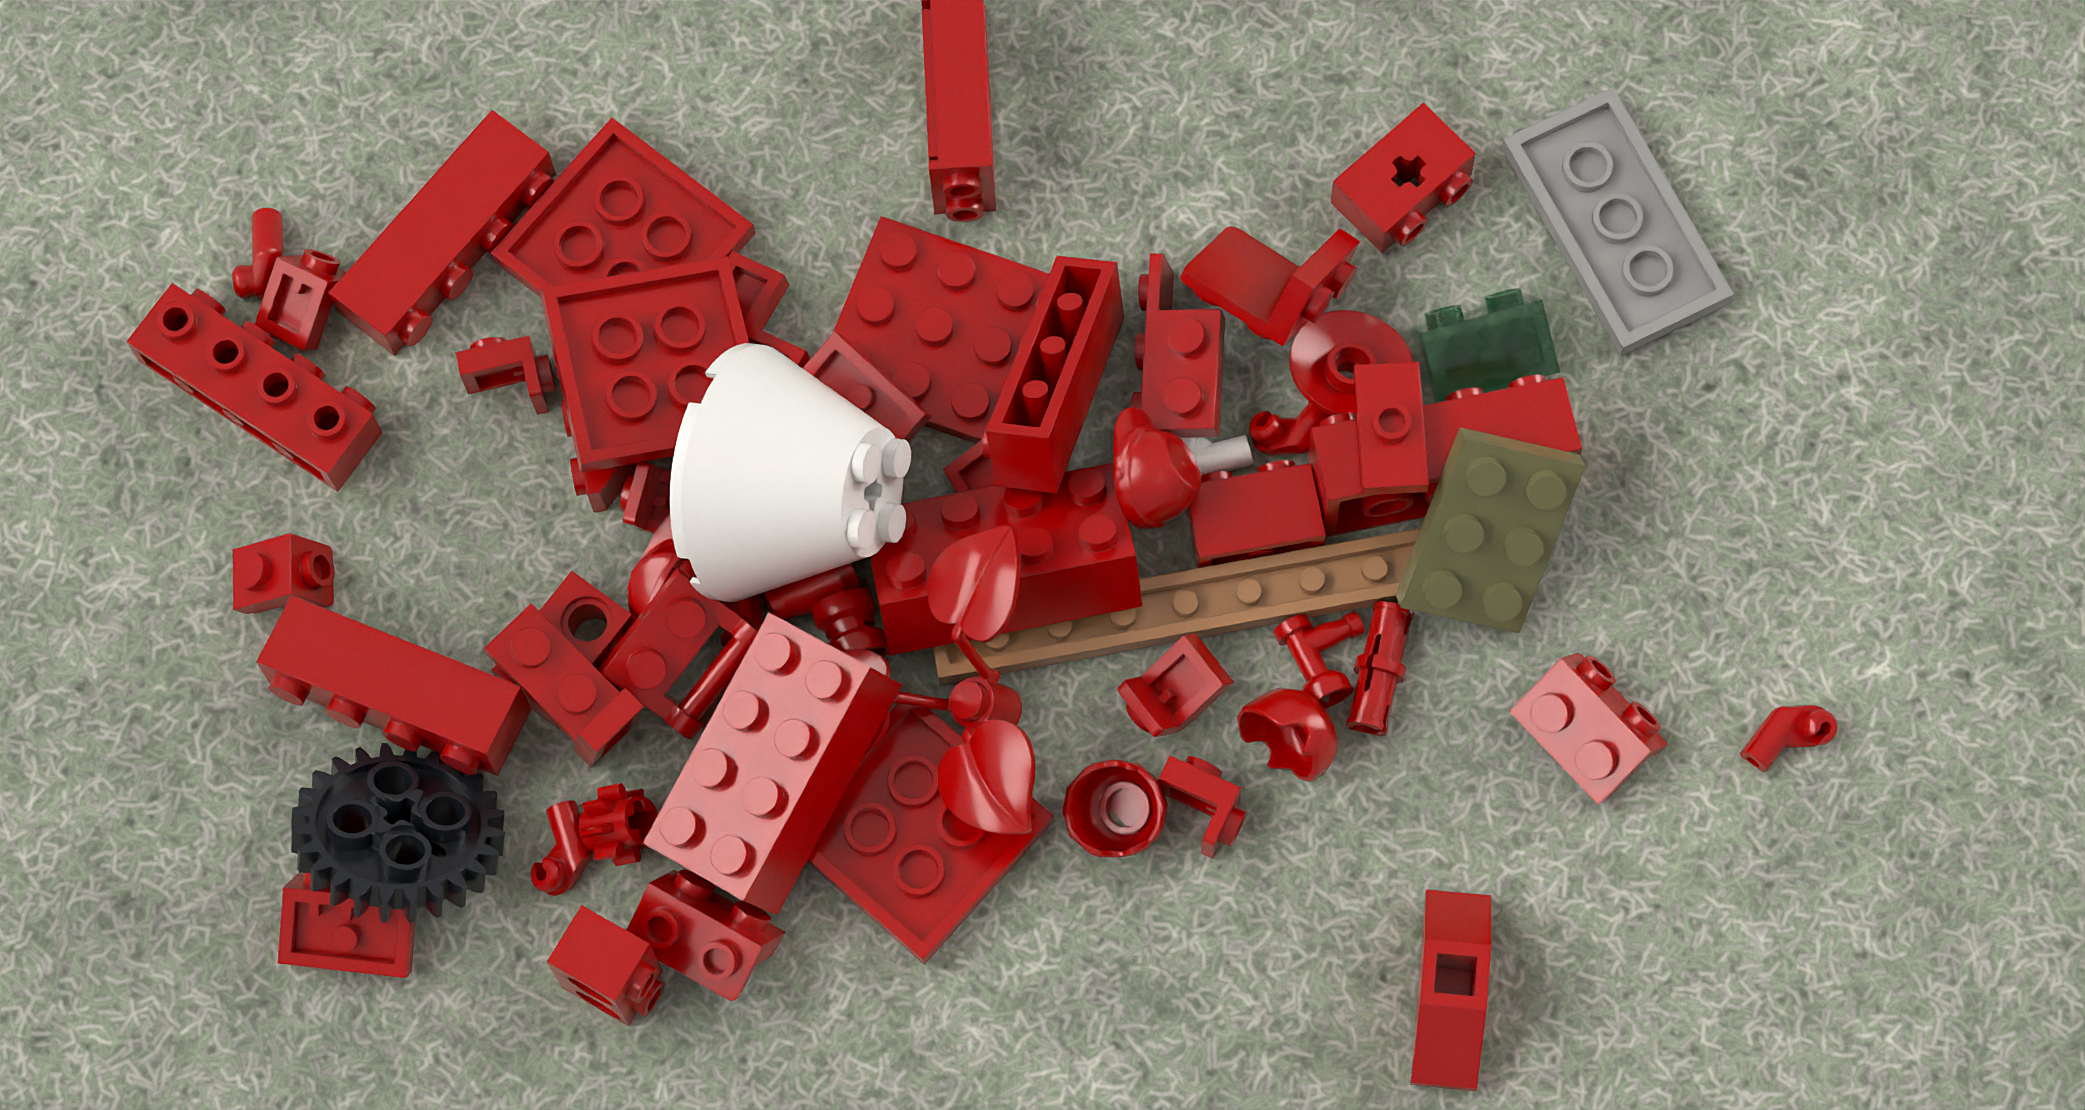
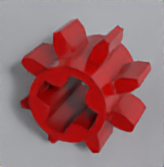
[579,783,658,866]

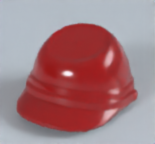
[1113,407,1202,529]

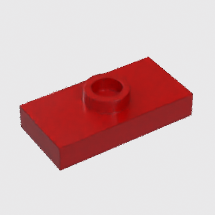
[1353,362,1429,495]

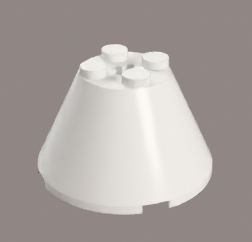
[670,343,911,602]

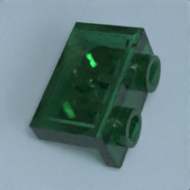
[1411,288,1560,403]

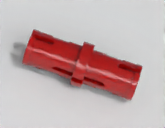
[1345,601,1414,736]

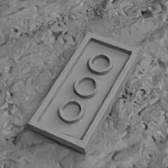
[1502,87,1734,356]

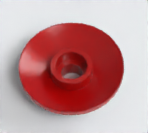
[1289,310,1413,416]

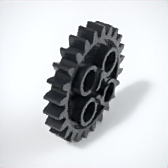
[291,743,505,923]

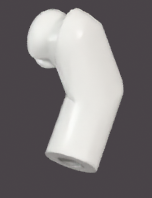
[1181,435,1254,475]

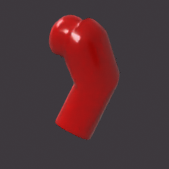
[232,208,284,300]
[1248,402,1332,456]
[1740,705,1838,772]
[530,800,592,896]

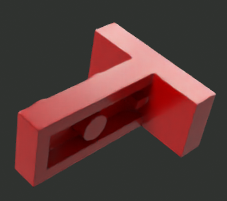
[484,603,644,768]

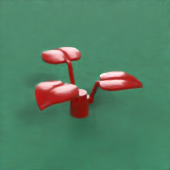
[842,526,1035,834]

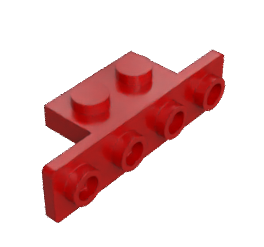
[1131,253,1225,438]

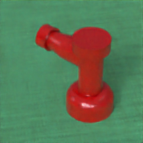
[1273,611,1365,709]

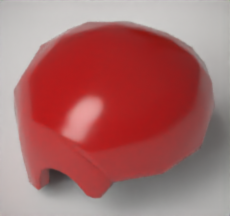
[1237,687,1338,782]
[1062,760,1168,858]

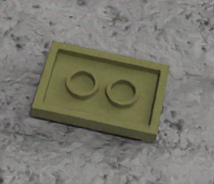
[1395,427,1586,633]

